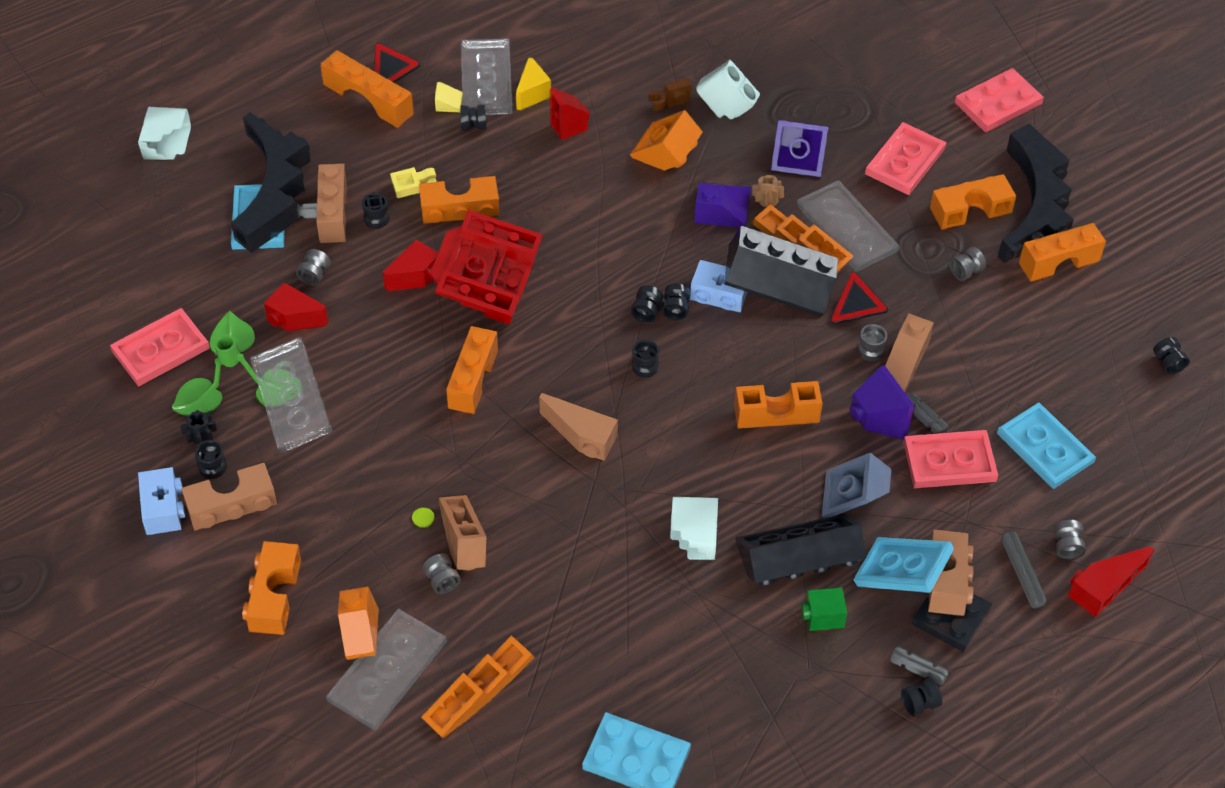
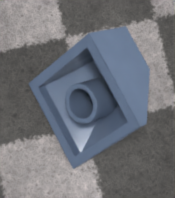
[822,453,891,518]

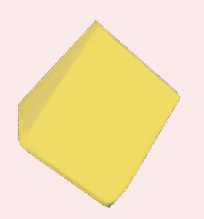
[435,82,463,112]

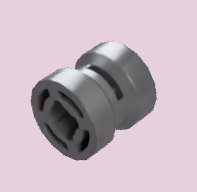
[949,247,986,281]
[296,249,331,286]
[858,324,887,361]
[1054,520,1086,559]
[422,553,461,595]

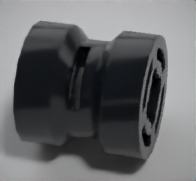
[460,104,486,130]
[362,193,390,229]
[662,283,691,320]
[631,285,663,323]
[1153,337,1190,375]
[632,340,659,378]
[195,440,227,479]
[901,678,942,717]

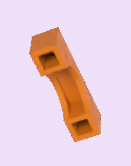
[321,50,414,128]

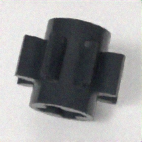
[180,410,217,444]

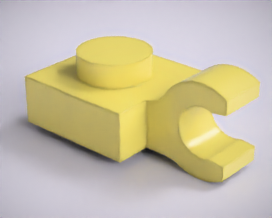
[390,167,437,198]

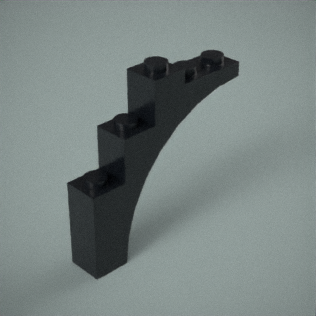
[231,112,311,253]
[998,124,1074,263]

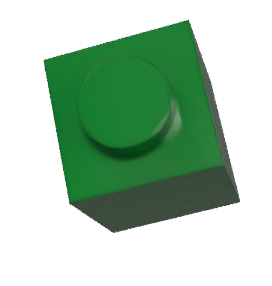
[801,588,847,631]

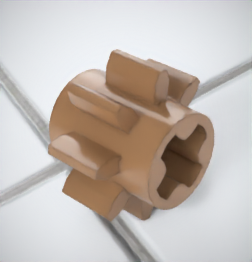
[752,175,784,207]

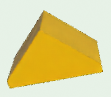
[516,58,551,110]

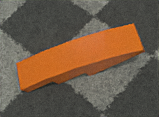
[752,204,854,273]
[421,635,535,738]

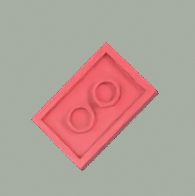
[955,68,1044,133]
[865,122,947,195]
[110,308,210,387]
[903,430,998,488]

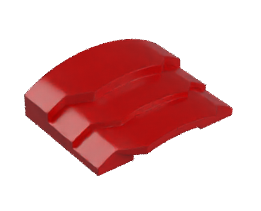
[429,210,543,325]

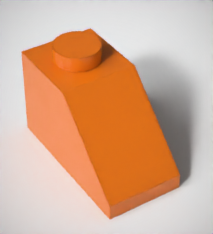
[338,587,379,660]

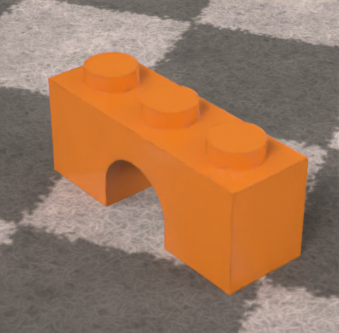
[930,174,1016,229]
[419,176,500,224]
[1019,223,1106,282]
[446,326,498,414]
[734,381,823,429]
[242,541,301,635]

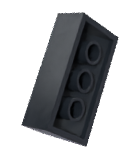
[724,226,838,317]
[735,514,866,585]

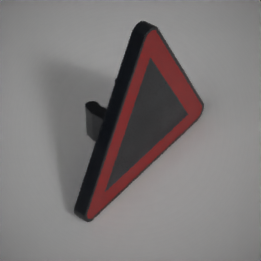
[374,43,420,83]
[831,272,888,324]

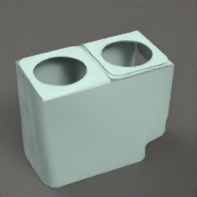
[696,60,760,119]
[138,107,191,160]
[670,497,718,560]

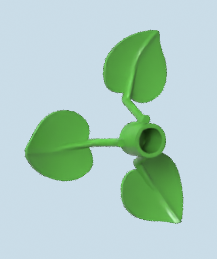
[172,311,303,415]

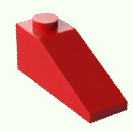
[1068,546,1154,617]

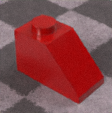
[550,88,590,140]
[383,240,438,291]
[264,283,329,332]

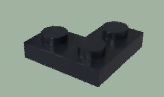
[912,594,992,652]

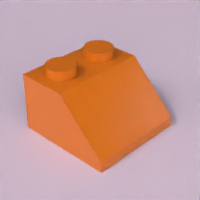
[630,110,703,170]

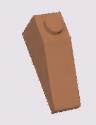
[886,313,934,392]
[539,393,618,461]
[439,495,487,571]

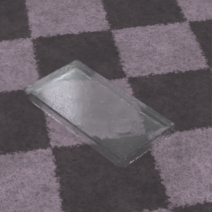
[461,38,513,115]
[797,180,899,272]
[250,337,333,453]
[326,609,447,731]

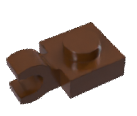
[649,78,692,111]

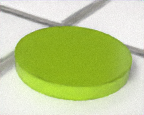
[412,508,434,528]

